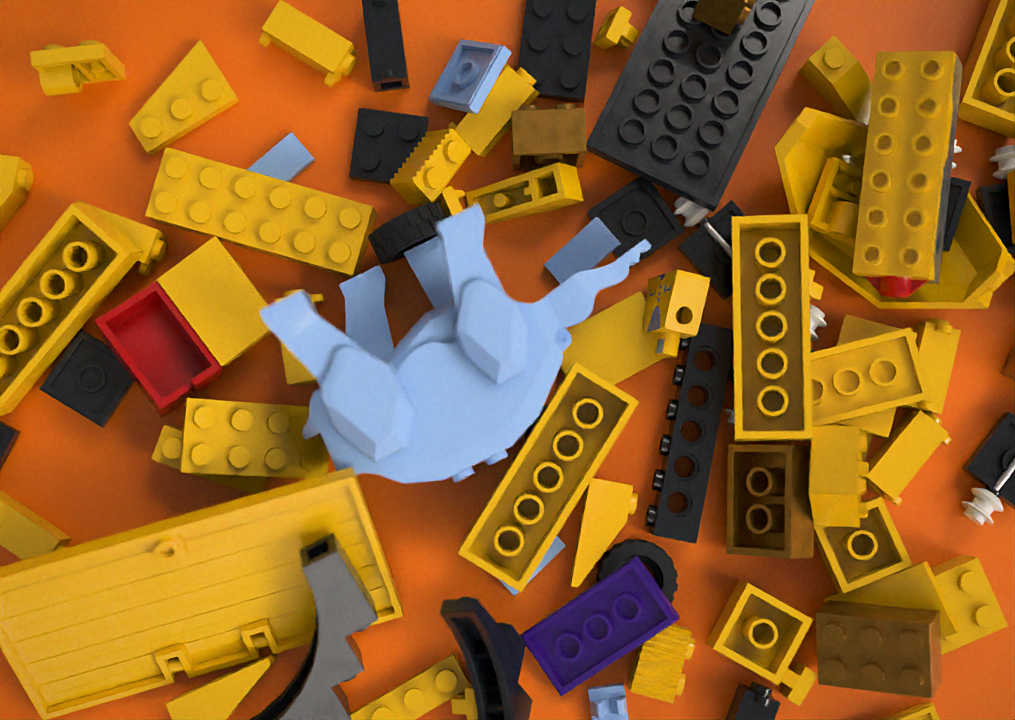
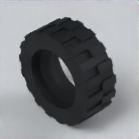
[368,202,447,264]
[596,539,678,603]

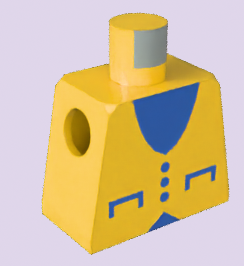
[643,269,710,358]

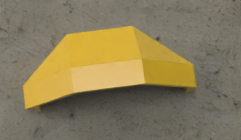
[774,107,1015,309]

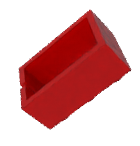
[95,281,223,418]

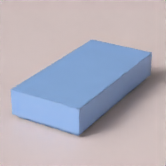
[247,132,315,182]
[544,217,621,284]

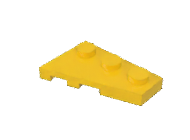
[129,40,239,156]

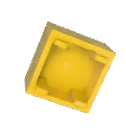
[809,425,869,527]

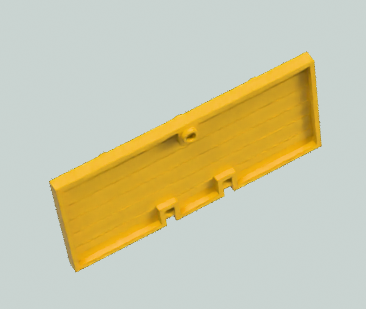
[0,467,404,720]

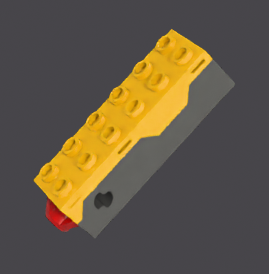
[852,51,963,299]

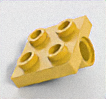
[30,40,126,96]
[807,157,863,249]

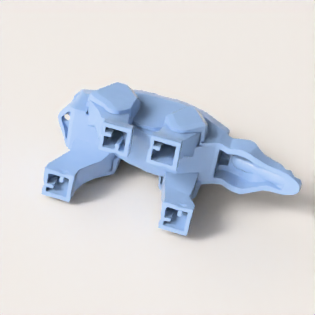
[259,204,651,483]

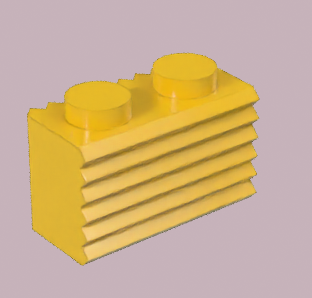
[390,129,471,205]
[627,624,695,704]

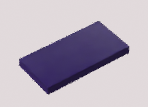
[520,556,680,696]

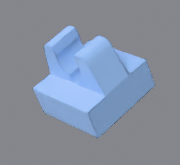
[587,682,629,720]

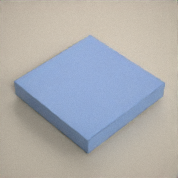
[428,39,512,114]

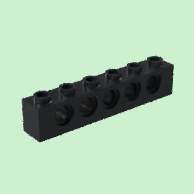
[645,323,734,544]

